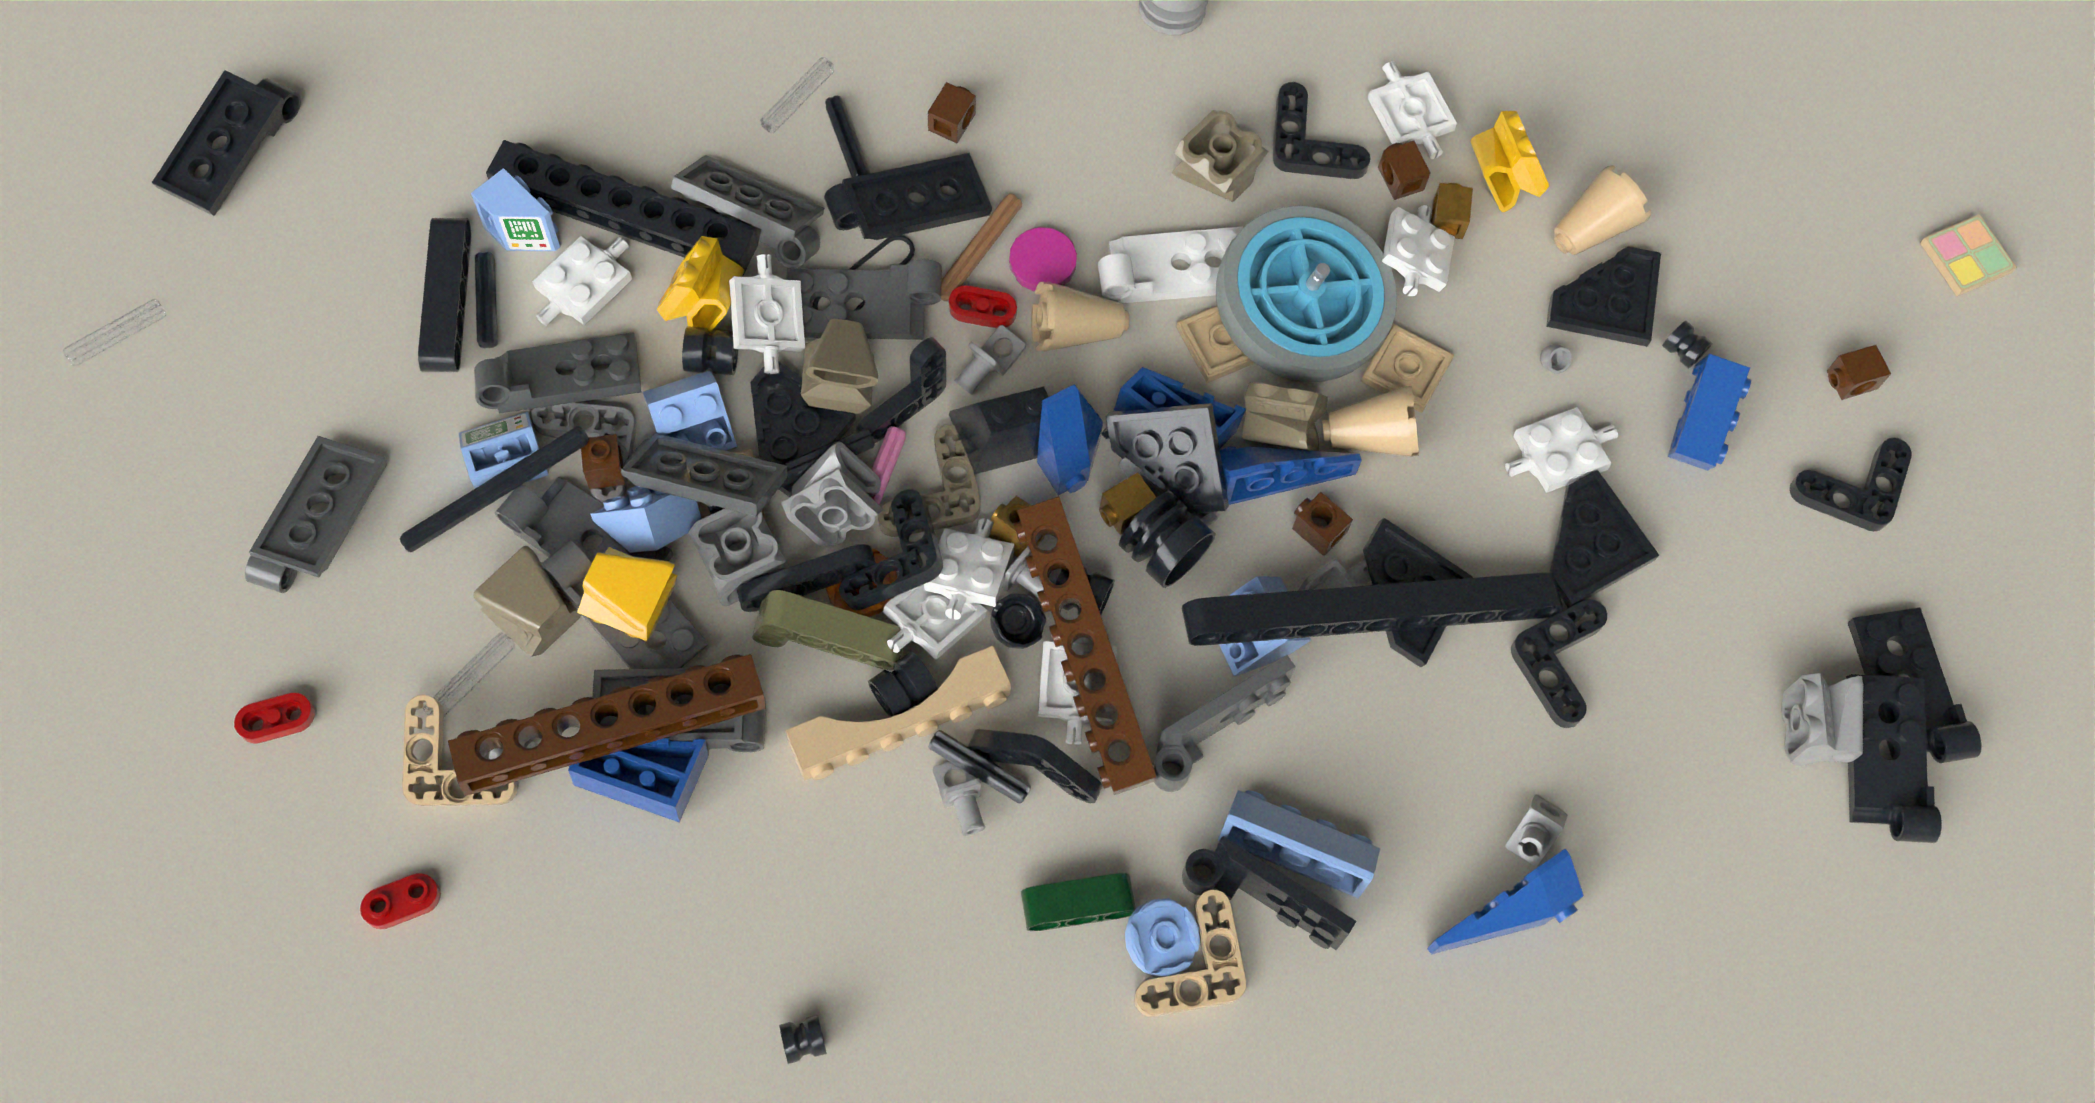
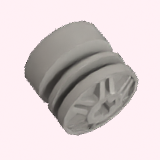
[1139,0,1208,35]

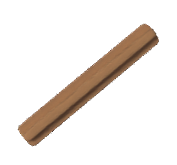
[941,194,1022,301]

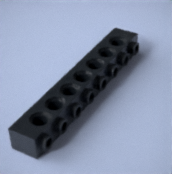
[486,140,758,277]

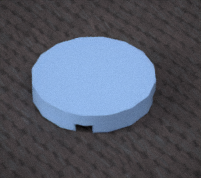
[1125,898,1200,977]

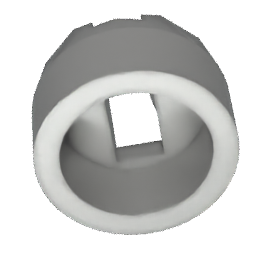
[1540,344,1572,374]

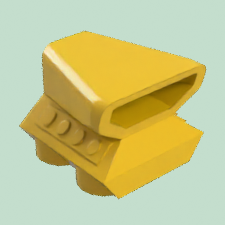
[1470,111,1549,212]
[657,236,744,332]
[577,547,678,641]

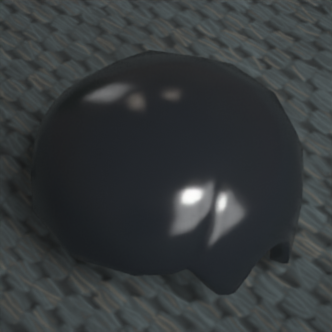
[990,593,1046,649]

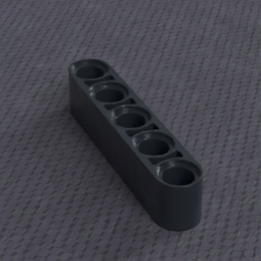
[418,218,471,372]

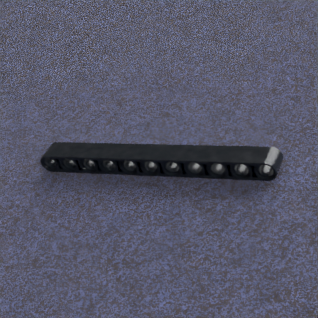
[1181,572,1564,646]

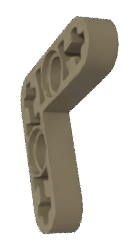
[878,425,980,537]

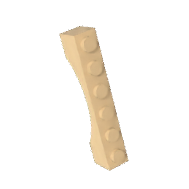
[785,645,1011,781]

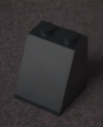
[949,386,1049,474]

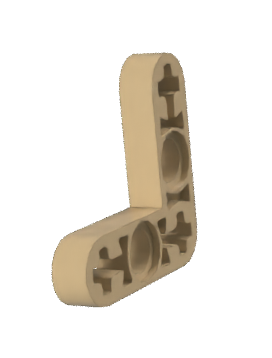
[402,694,518,806]
[1134,890,1246,1017]

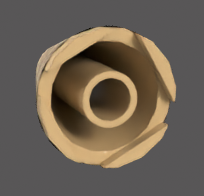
[1553,165,1651,255]
[1031,282,1129,352]
[1322,386,1419,457]

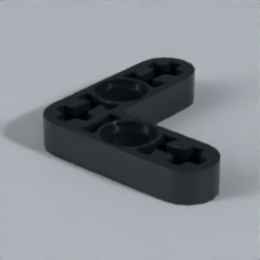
[1273,82,1371,179]
[856,337,946,443]
[1789,438,1912,532]
[839,489,943,610]
[1511,599,1607,728]
[968,729,1103,803]

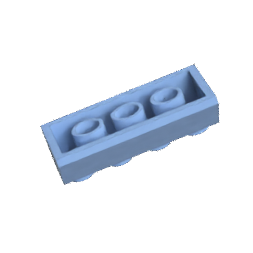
[1218,790,1380,899]

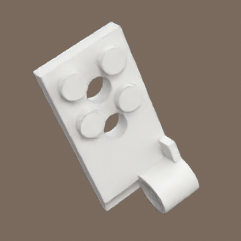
[1098,226,1243,303]

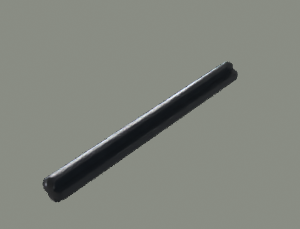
[399,426,589,552]

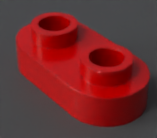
[949,285,1017,329]
[234,693,315,744]
[360,873,441,929]

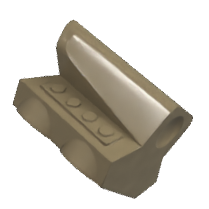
[1172,110,1269,202]
[801,318,878,414]
[1242,382,1328,451]
[473,546,581,657]

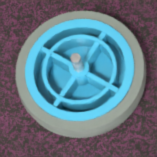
[1216,206,1397,382]

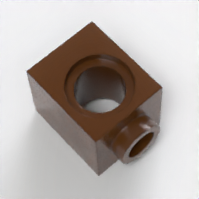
[928,82,976,144]
[1378,141,1431,200]
[1827,345,1891,400]
[581,434,626,489]
[1292,492,1353,556]

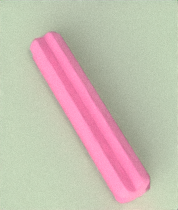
[871,426,906,505]

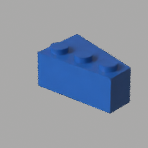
[1668,354,1751,471]
[1114,367,1246,449]
[568,738,709,823]

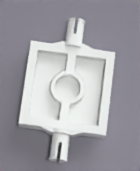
[1368,61,1457,159]
[1381,205,1455,296]
[532,236,632,326]
[729,254,805,374]
[1505,407,1618,493]
[924,518,1014,620]
[883,584,987,659]
[1038,637,1117,745]

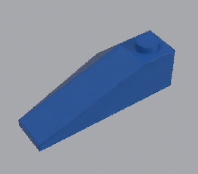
[1037,384,1103,496]
[1220,447,1362,505]
[1427,849,1584,955]

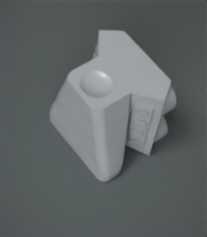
[781,442,884,547]
[688,508,786,606]
[1781,673,1863,766]

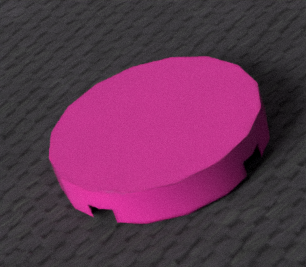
[1009,227,1077,291]

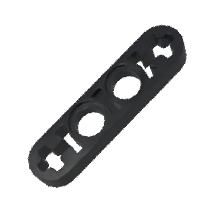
[737,544,876,612]

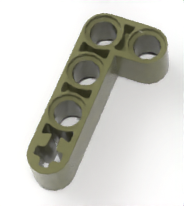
[752,590,902,670]

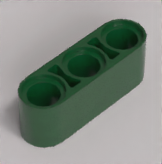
[1021,873,1136,931]

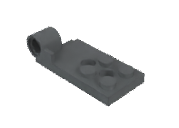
[671,155,825,268]
[786,259,942,340]
[474,332,642,414]
[621,433,787,516]
[245,436,387,593]
[495,477,673,561]
[540,536,708,669]
[1153,655,1296,792]
[592,668,765,752]

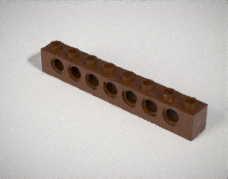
[1013,496,1157,795]
[448,654,766,796]

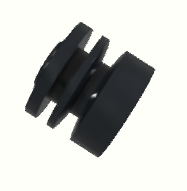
[1119,491,1216,588]

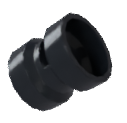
[1662,321,1712,369]
[779,1015,827,1064]

